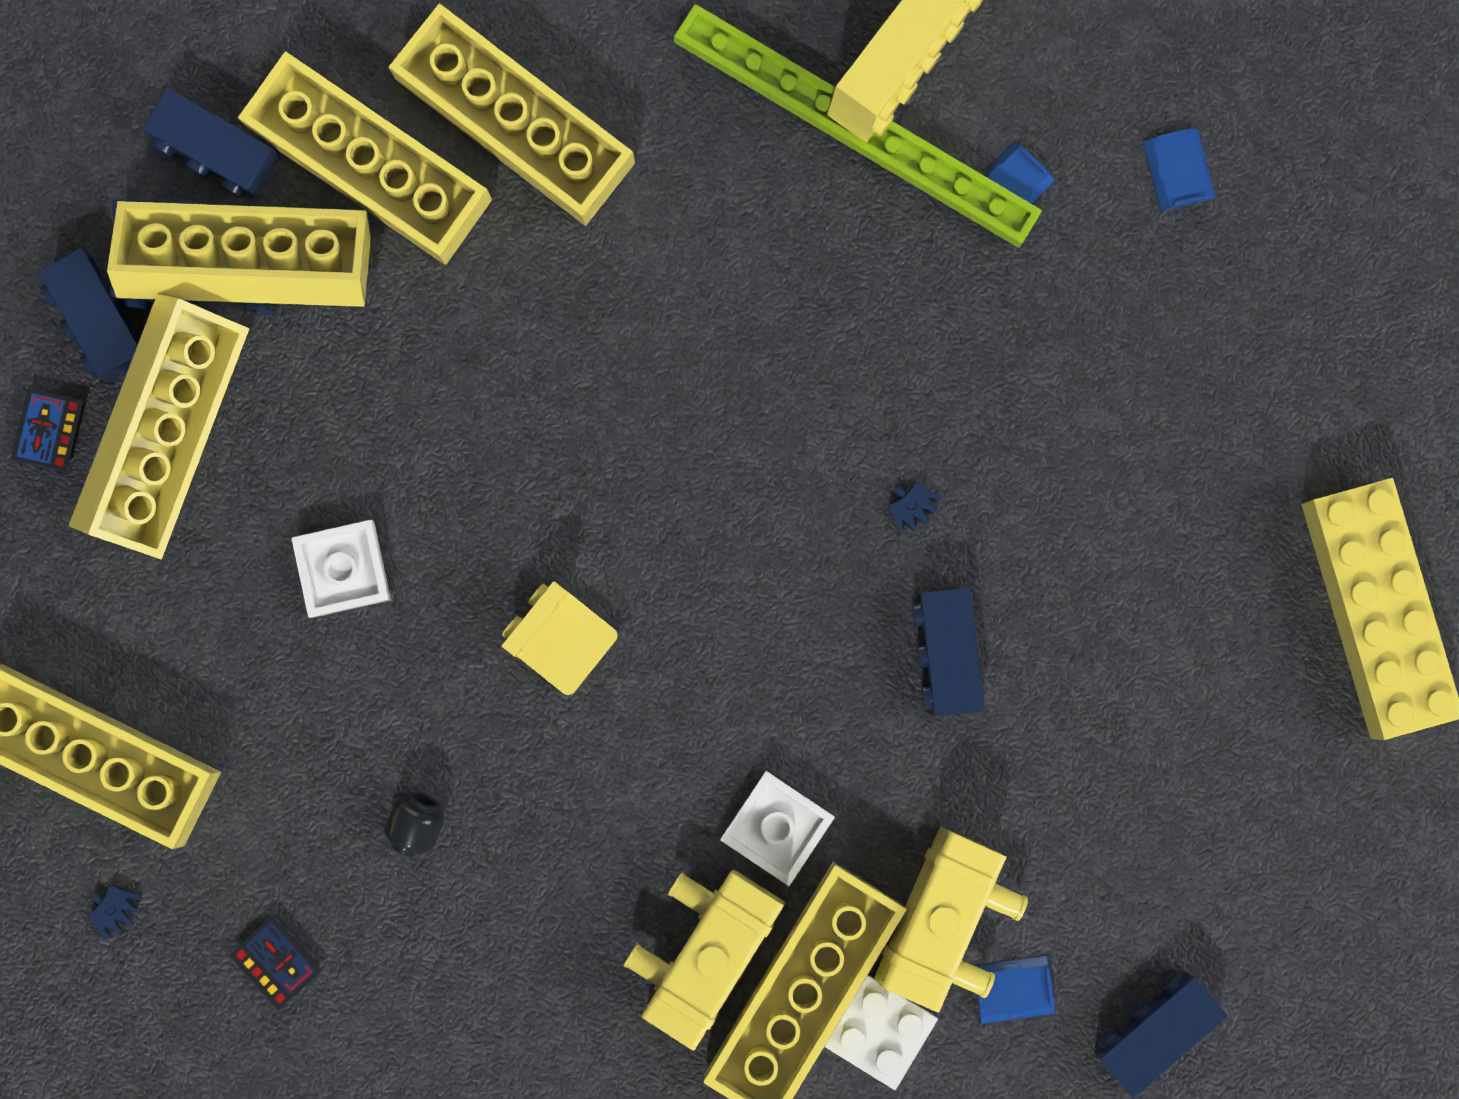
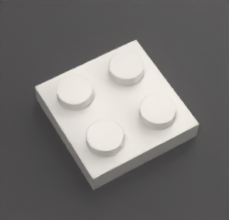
[291,520,391,618]
[720,771,835,886]
[824,975,938,1090]

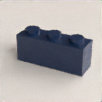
[142,88,280,199]
[39,248,140,383]
[912,587,985,716]
[1094,972,1228,1098]

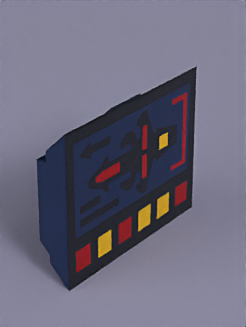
[229,915,322,1010]

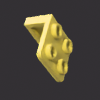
[502,581,618,695]

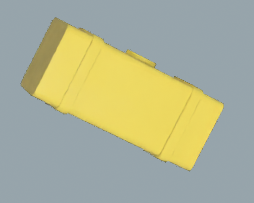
[874,826,1028,1013]
[624,869,786,1051]

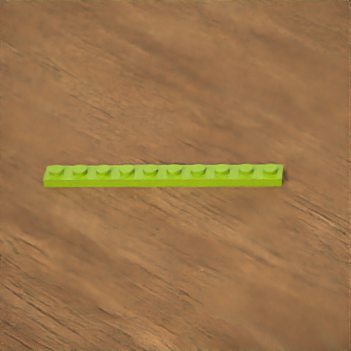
[674,4,1042,248]

